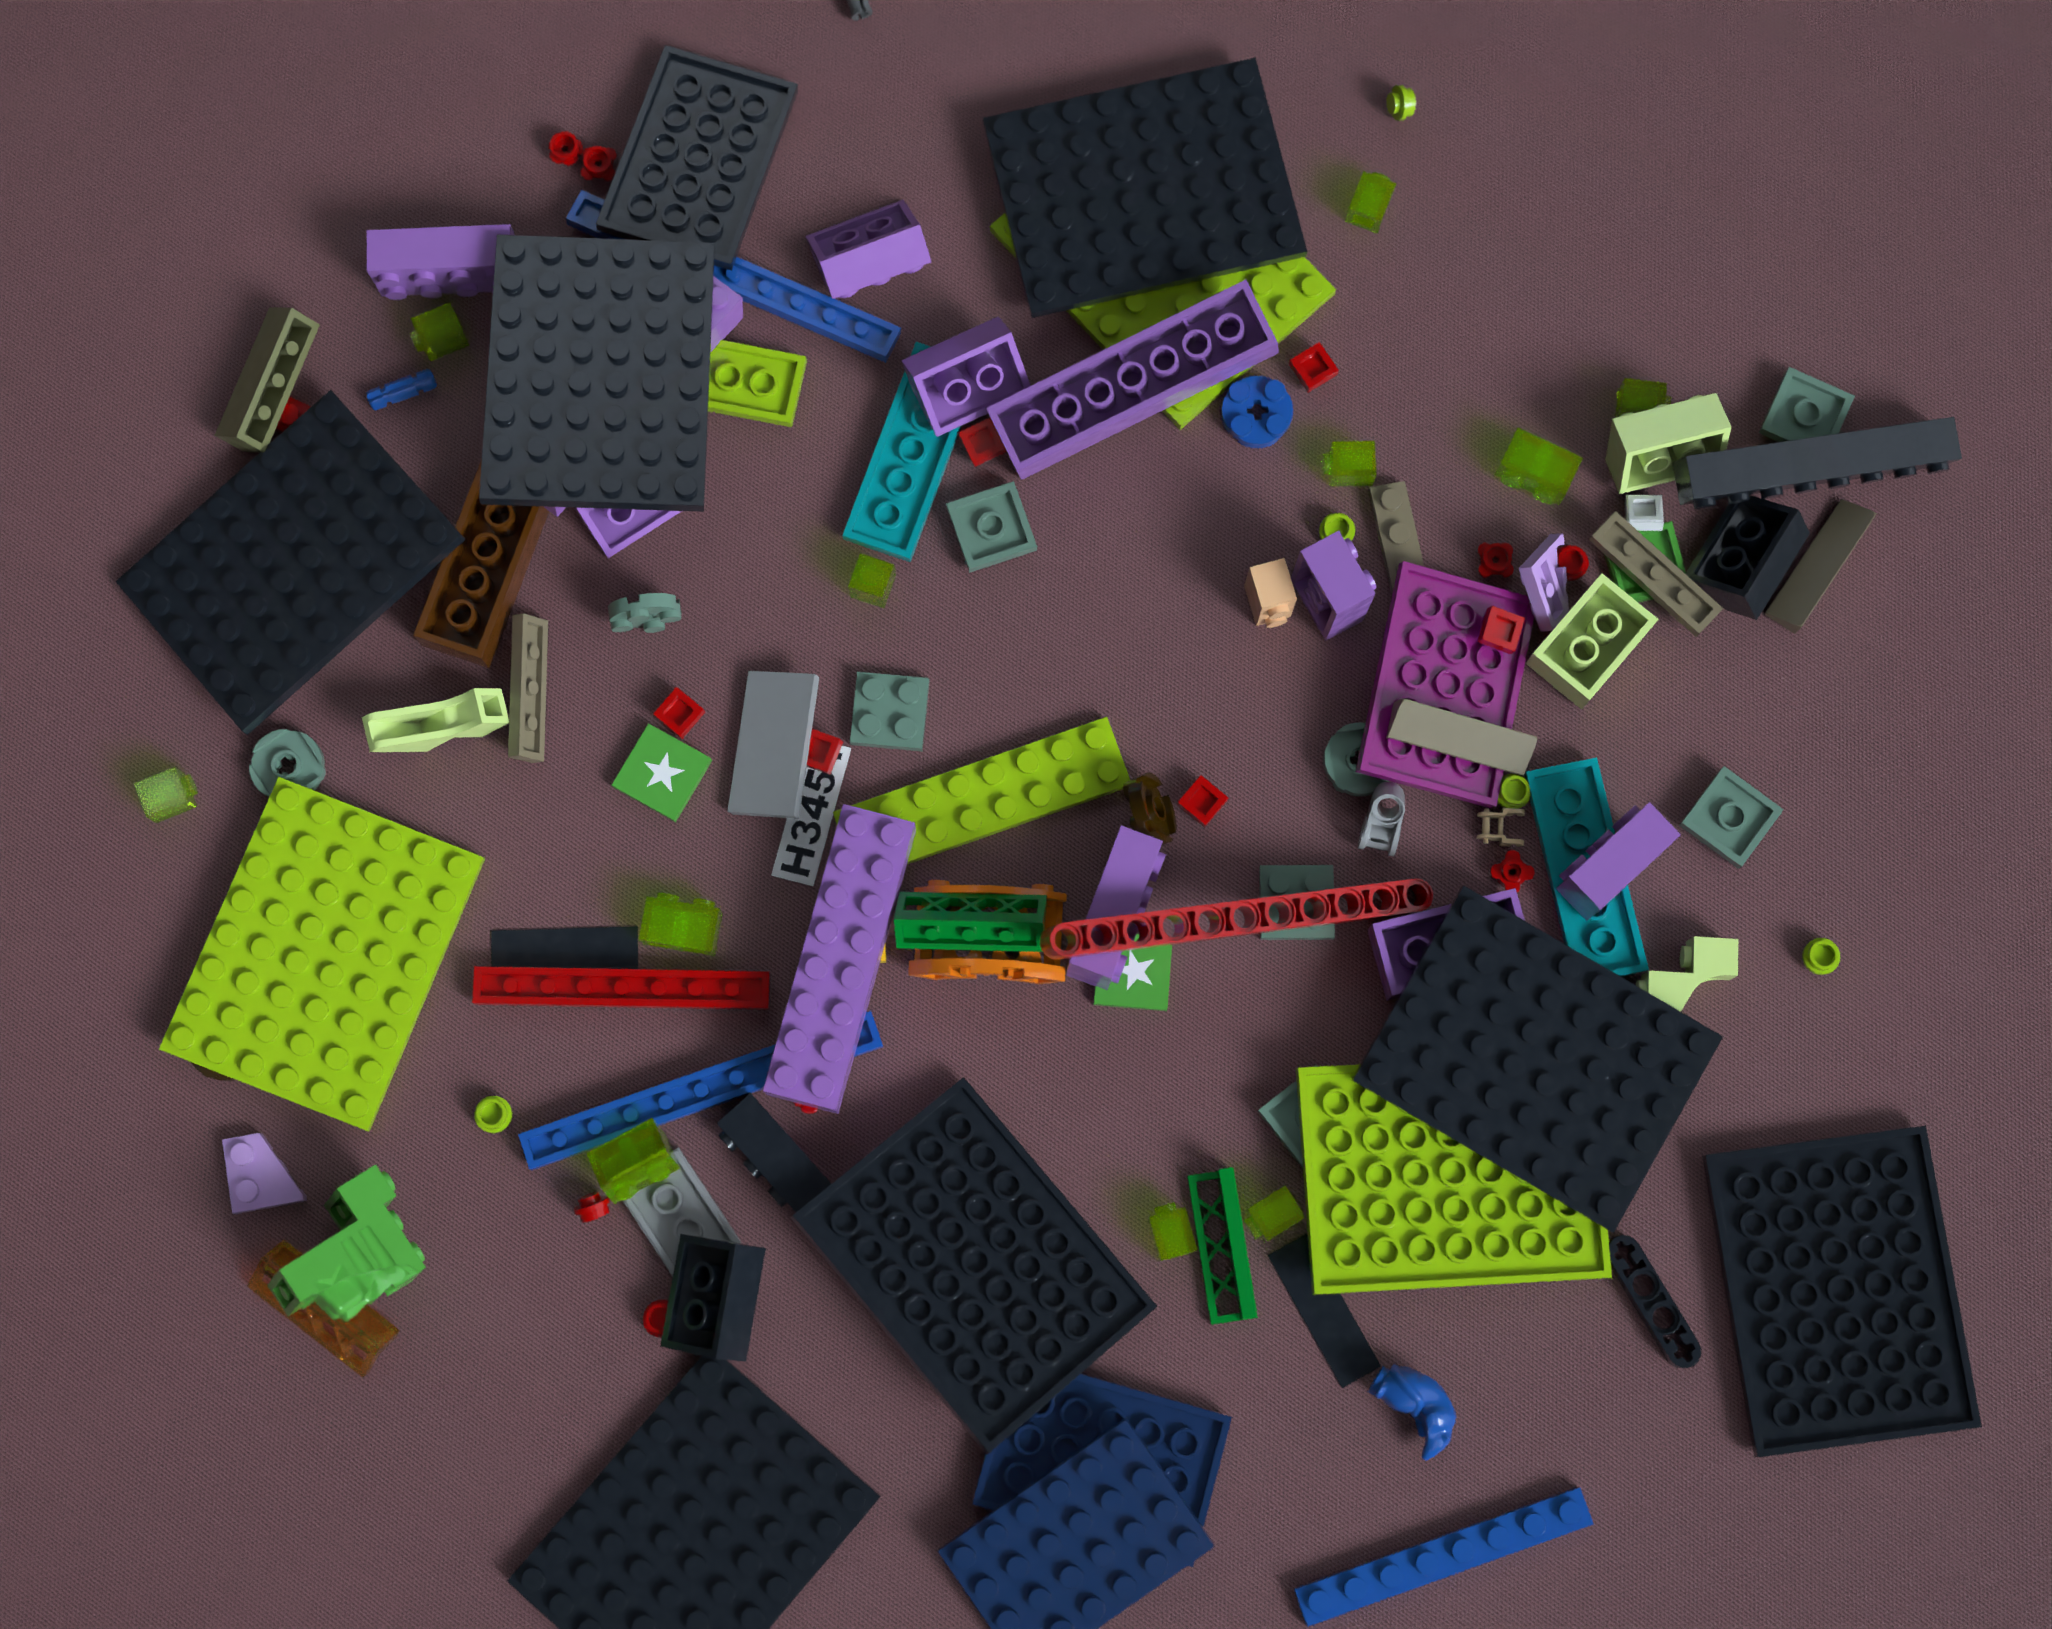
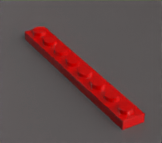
[472,966,771,1010]

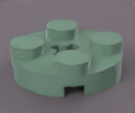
[608,593,682,633]
[1323,722,1389,796]
[249,729,326,797]

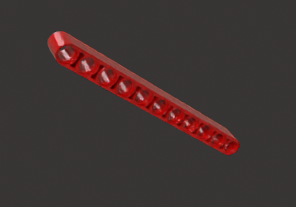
[1040,878,1433,959]

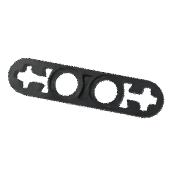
[1609,1235,1701,1368]

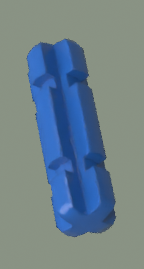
[366,369,437,410]

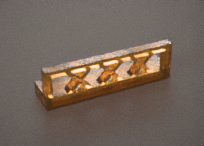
[247,1239,400,1378]

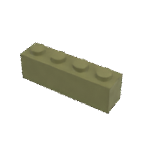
[214,307,320,453]

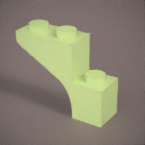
[362,688,509,752]
[1636,936,1738,1012]

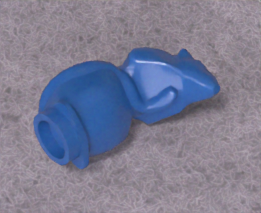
[1368,1364,1456,1461]

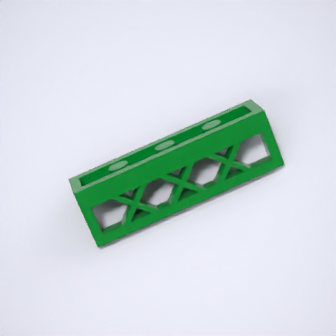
[894,892,1047,952]
[1187,1167,1258,1325]

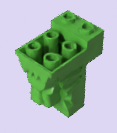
[267,1164,426,1322]

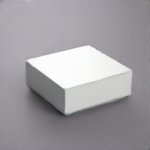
[1625,495,1664,531]

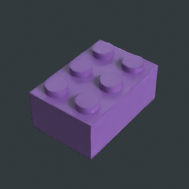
[1291,531,1376,641]
[1556,802,1681,921]

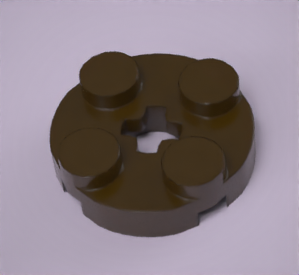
[1123,772,1177,845]

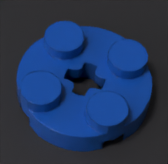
[1221,376,1293,448]

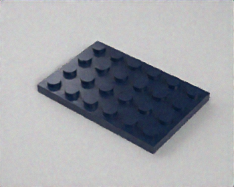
[972,1374,1232,1567]
[938,1417,1215,1629]

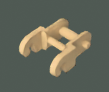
[1477,808,1525,847]

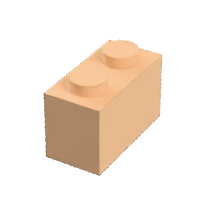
[1244,558,1297,628]

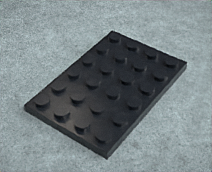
[596,45,798,271]

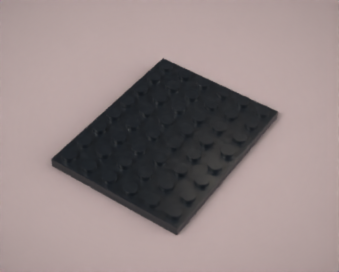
[983,57,1308,318]
[479,234,715,512]
[115,390,466,735]
[1351,886,1723,1232]
[791,1077,1158,1455]
[1702,1126,1982,1458]
[507,1356,881,1629]

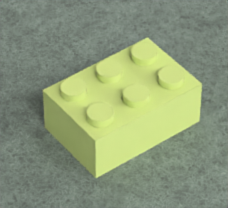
[1605,393,1731,494]
[1526,573,1659,709]

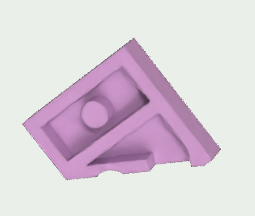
[1519,533,1569,631]
[222,1133,307,1214]

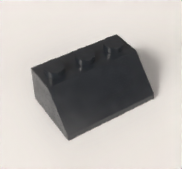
[1685,495,1810,620]
[660,1234,766,1362]

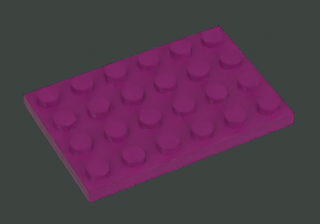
[1356,561,1534,808]

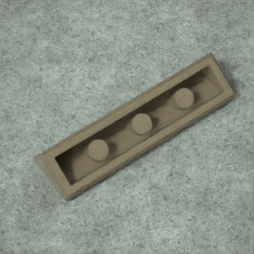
[1765,499,1876,634]
[1386,698,1538,776]

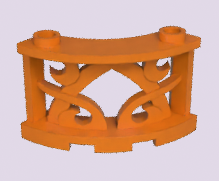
[908,880,1067,984]

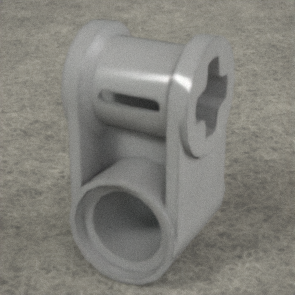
[1358,782,1405,857]

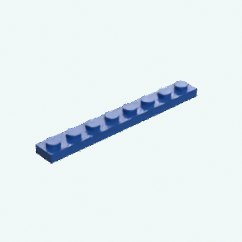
[1293,1487,1594,1627]

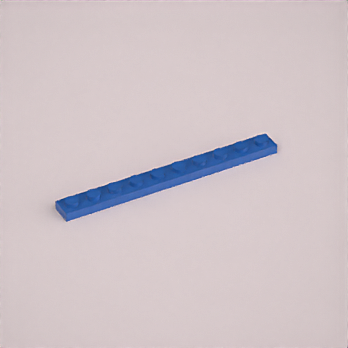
[566,190,901,363]
[518,1011,884,1171]

